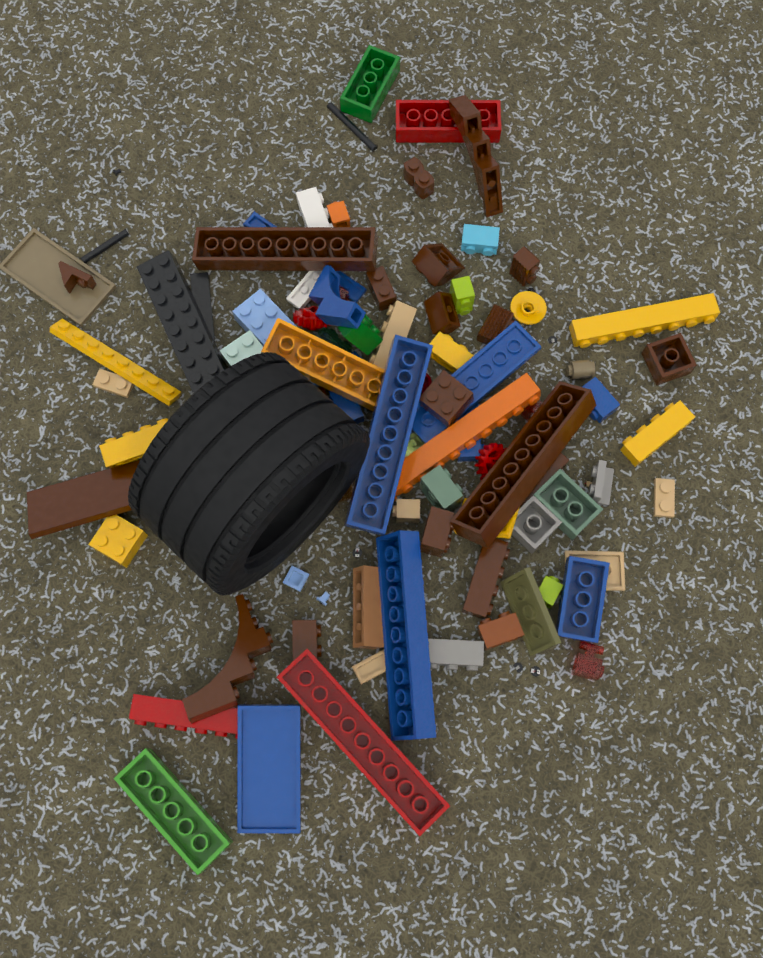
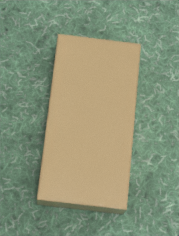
[352,649,386,685]

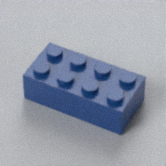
[556,556,610,643]

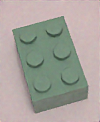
[533,469,603,541]

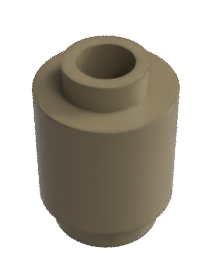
[566,360,595,380]

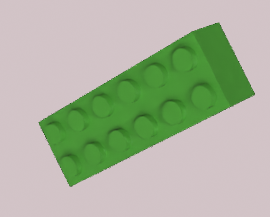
[113,748,233,875]

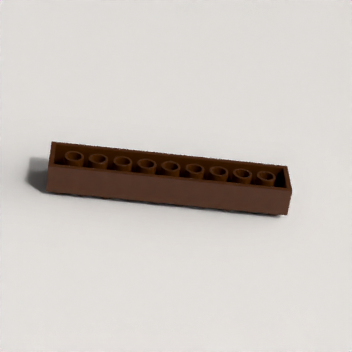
[192,227,378,271]
[450,381,596,548]

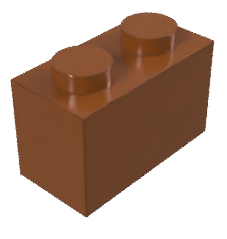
[477,611,524,650]

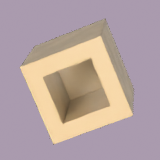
[393,499,420,523]

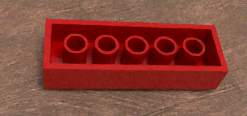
[396,100,501,143]

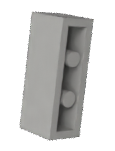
[428,638,484,671]

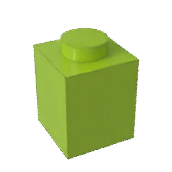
[539,576,563,608]

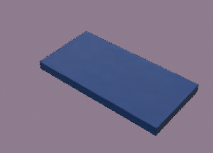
[237,704,301,833]

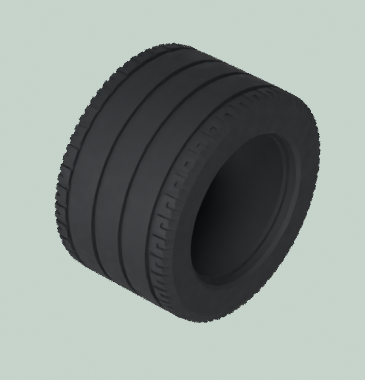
[128,352,370,596]

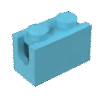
[461,224,500,256]

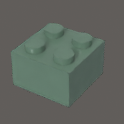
[419,465,463,511]

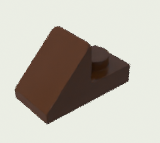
[58,261,96,294]

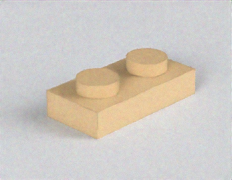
[92,369,134,398]
[654,478,675,518]

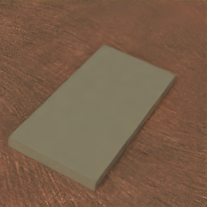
[0,228,117,327]

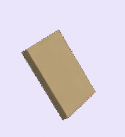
[564,550,625,591]

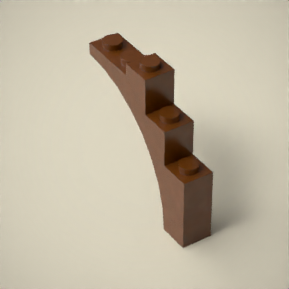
[182,594,273,724]

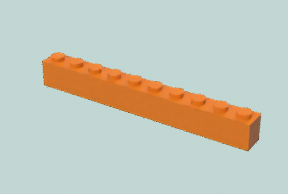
[393,373,541,503]

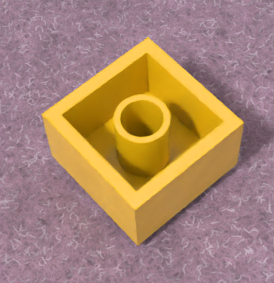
[88,515,148,568]

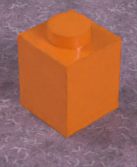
[327,201,350,227]

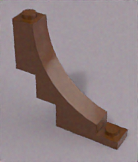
[449,95,503,217]

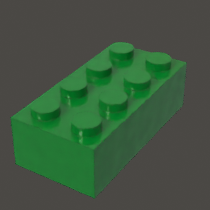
[340,45,400,123]

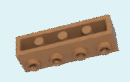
[353,565,384,649]

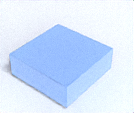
[283,565,309,592]

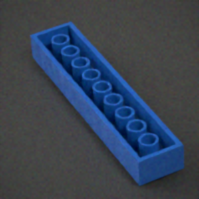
[344,335,433,536]
[376,530,436,741]

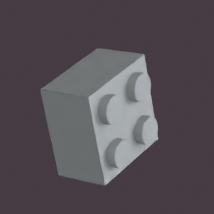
[511,495,562,554]

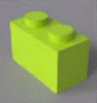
[449,276,475,316]

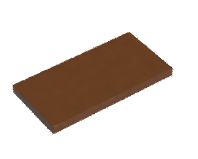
[27,460,140,539]

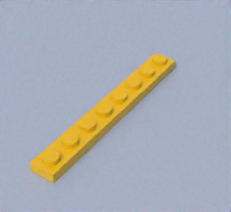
[50,318,181,406]

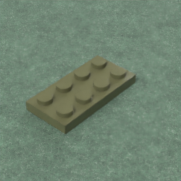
[500,567,561,656]

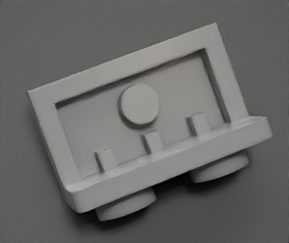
[588,460,614,506]

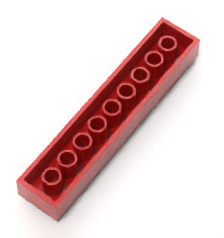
[276,649,450,836]

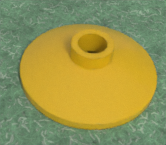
[510,291,547,325]

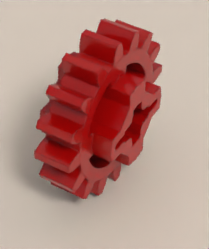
[293,306,331,330]
[475,443,507,480]

